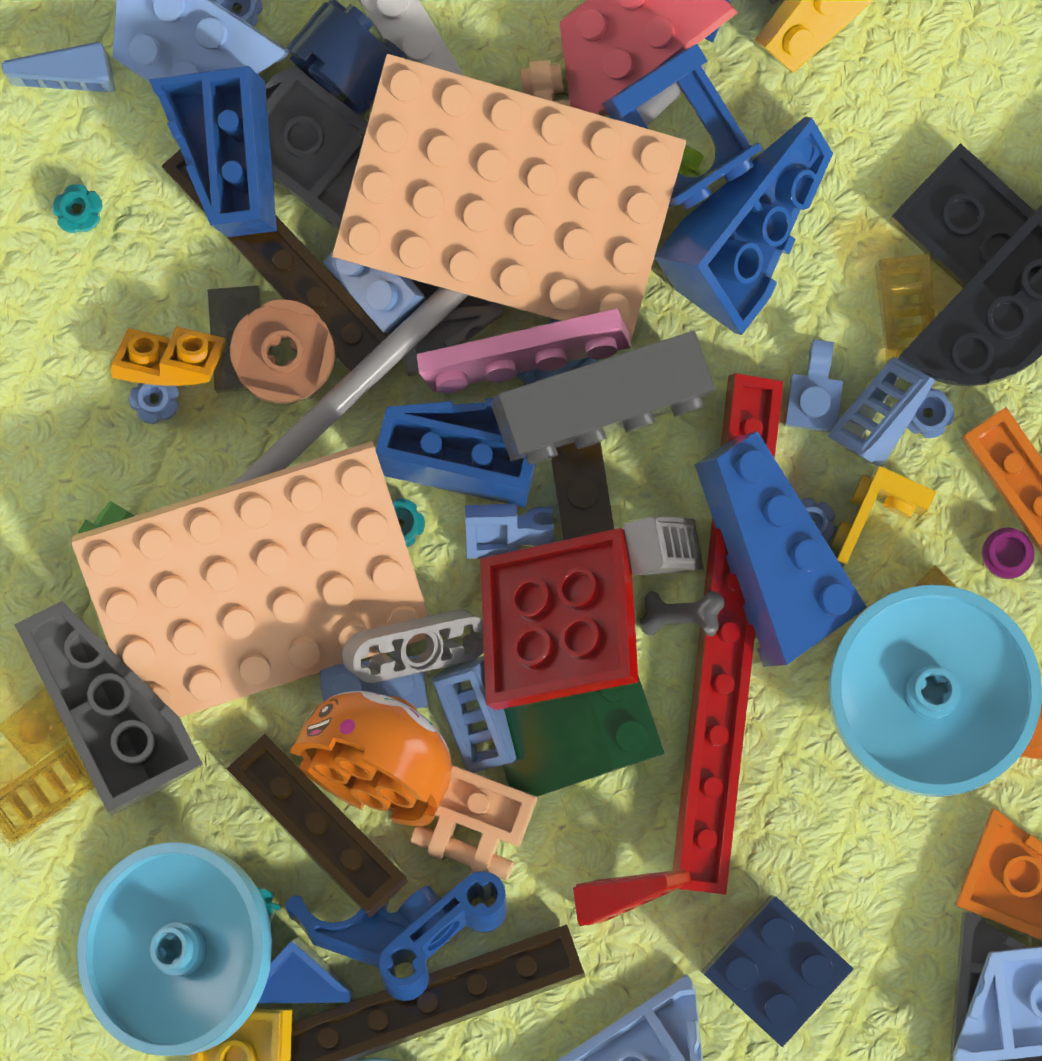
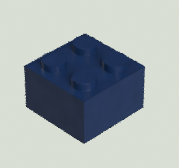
[700,895,854,1047]

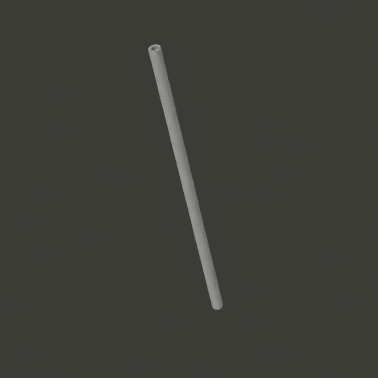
[230,65,706,486]

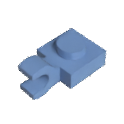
[784,339,843,433]
[465,504,554,559]

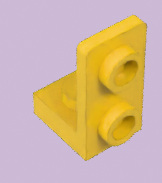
[830,466,936,568]

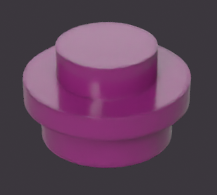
[982,527,1034,579]

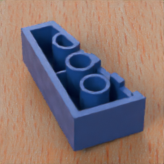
[694,431,867,667]

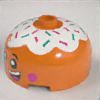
[290,691,452,826]

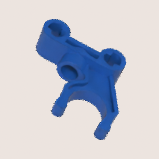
[285,871,507,1001]

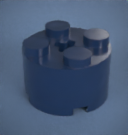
[284,0,408,117]

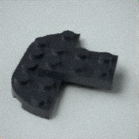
[889,143,1042,386]

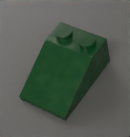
[502,675,665,797]

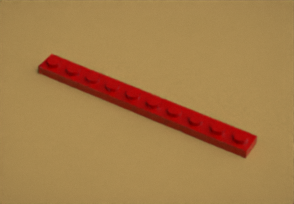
[672,373,783,895]

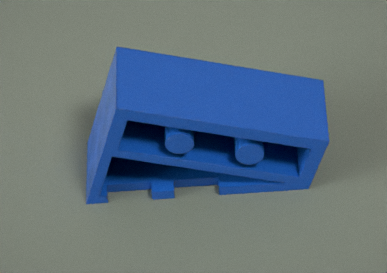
[149,66,277,237]
[376,398,536,508]

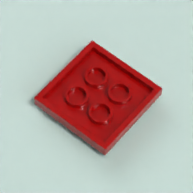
[480,528,639,710]

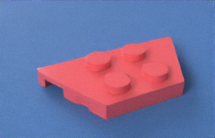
[559,0,738,116]

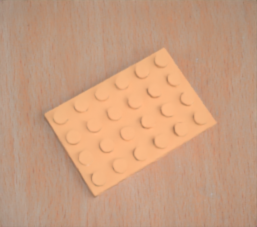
[331,54,687,340]
[71,441,429,717]

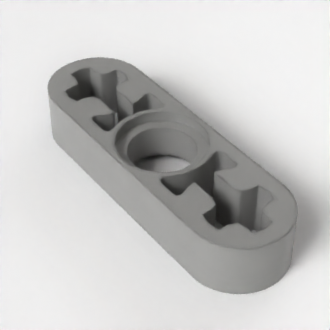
[342,610,484,683]

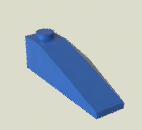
[654,117,833,335]

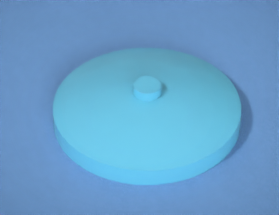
[828,585,1042,797]
[77,842,272,1056]

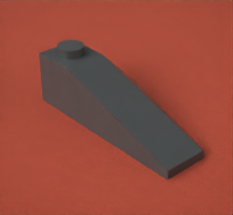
[14,601,203,816]

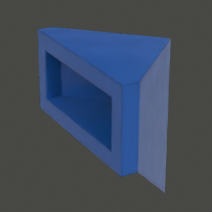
[258,937,352,1003]

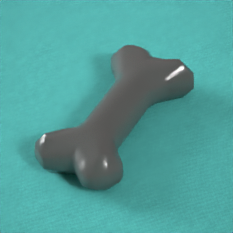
[639,591,725,636]

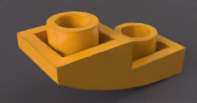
[111,326,225,386]

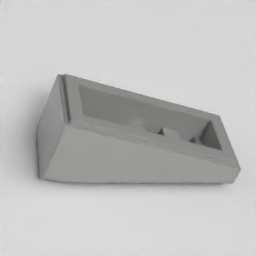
[624,517,704,576]

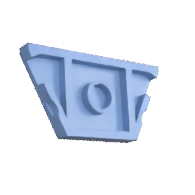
[112,0,288,82]
[952,946,1042,1061]
[557,974,703,1061]

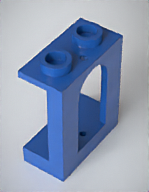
[601,44,763,210]

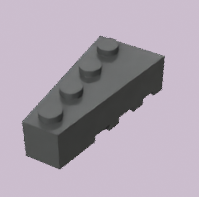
[490,330,716,465]

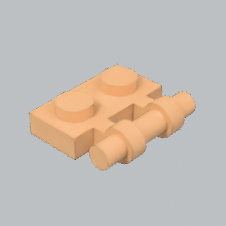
[410,765,538,881]

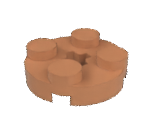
[230,300,335,405]

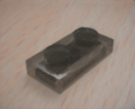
[207,285,261,393]

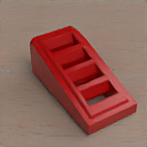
[573,869,691,927]

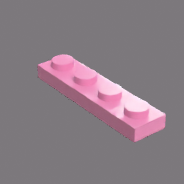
[417,308,631,393]

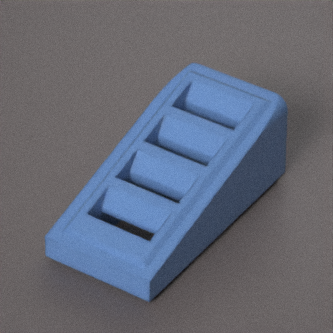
[1,42,116,92]
[828,357,936,467]
[431,656,517,773]

